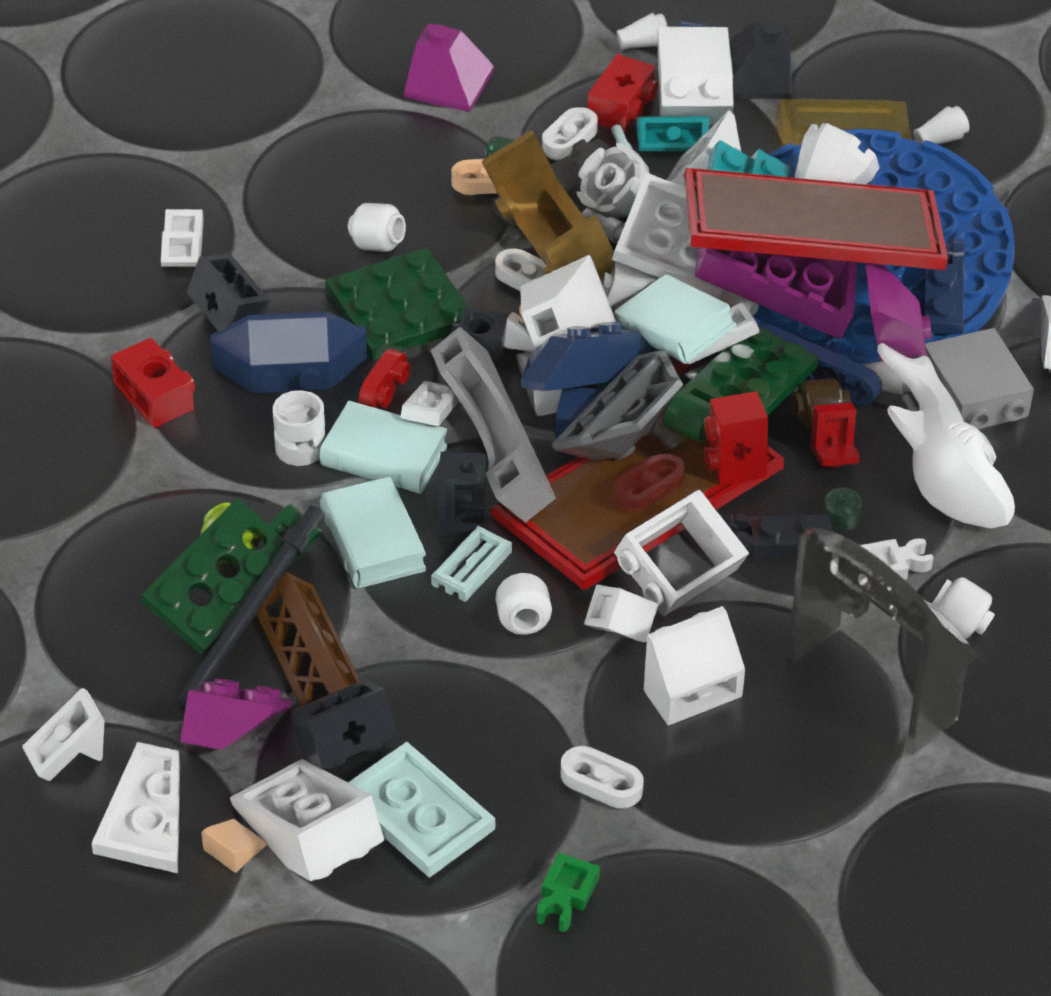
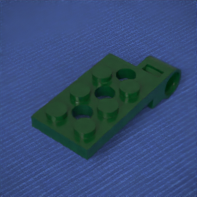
[663,327,819,443]
[139,498,322,656]

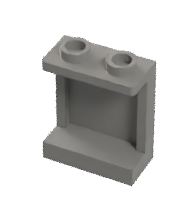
[925,328,1034,429]

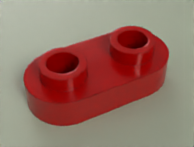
[358,349,411,410]

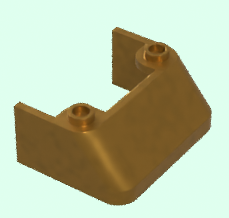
[481,130,615,281]

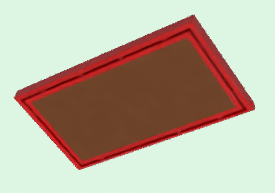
[683,168,948,270]
[490,411,784,591]

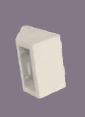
[644,606,745,725]

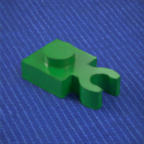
[537,852,600,932]

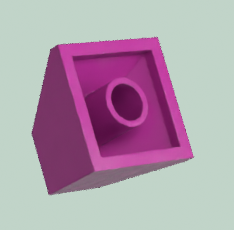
[404,23,494,113]
[866,263,932,362]

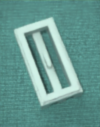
[431,526,512,602]

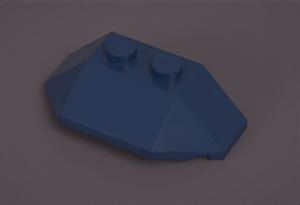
[211,312,367,393]
[521,322,656,391]

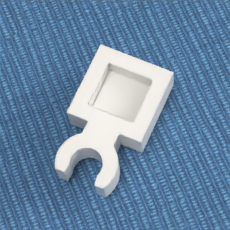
[855,539,933,586]

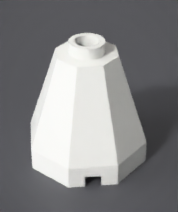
[794,123,879,184]

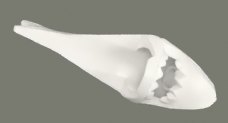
[878,343,1015,529]

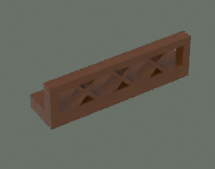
[256,572,360,706]

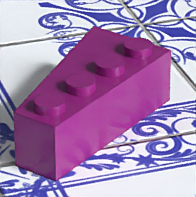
[695,248,857,339]

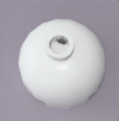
[577,143,650,218]

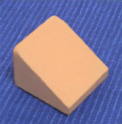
[201,819,266,873]

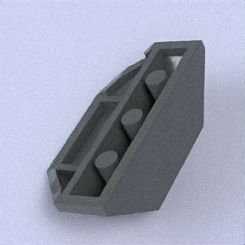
[552,350,683,460]

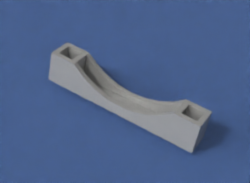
[431,327,556,523]

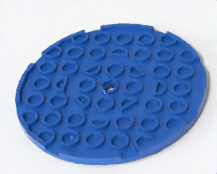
[730,129,1014,368]

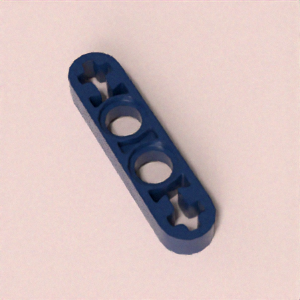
[757,322,882,406]

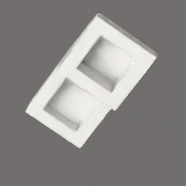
[161,209,204,267]

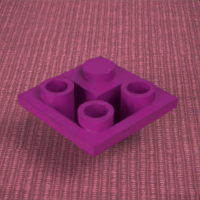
[180,678,292,749]

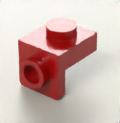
[810,402,859,468]

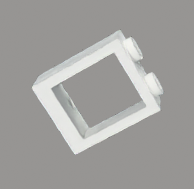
[614,489,749,617]

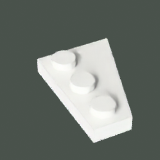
[92,742,180,873]

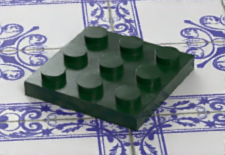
[325,247,471,361]

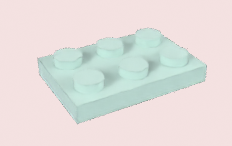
[348,742,495,878]

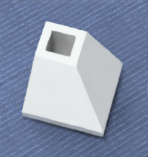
[520,255,616,349]

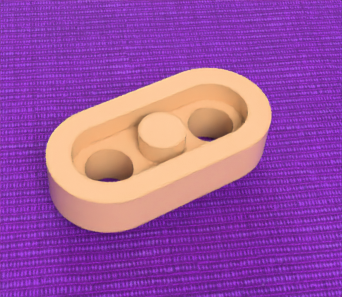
[451,159,497,195]

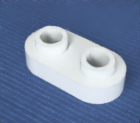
[542,107,598,161]
[495,249,546,292]
[560,746,643,808]

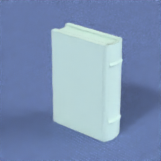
[615,274,737,364]
[320,401,447,494]
[320,476,426,588]

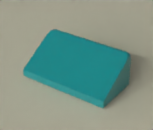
[636,116,709,153]

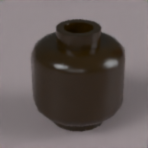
[791,378,851,430]

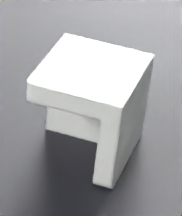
[584,585,658,642]

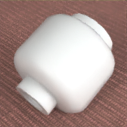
[348,203,406,252]
[495,573,552,635]
[930,577,995,639]

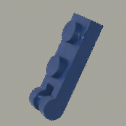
[924,240,965,334]

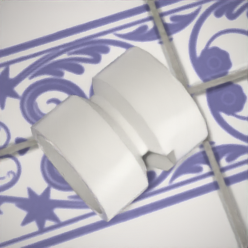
[273,390,325,466]

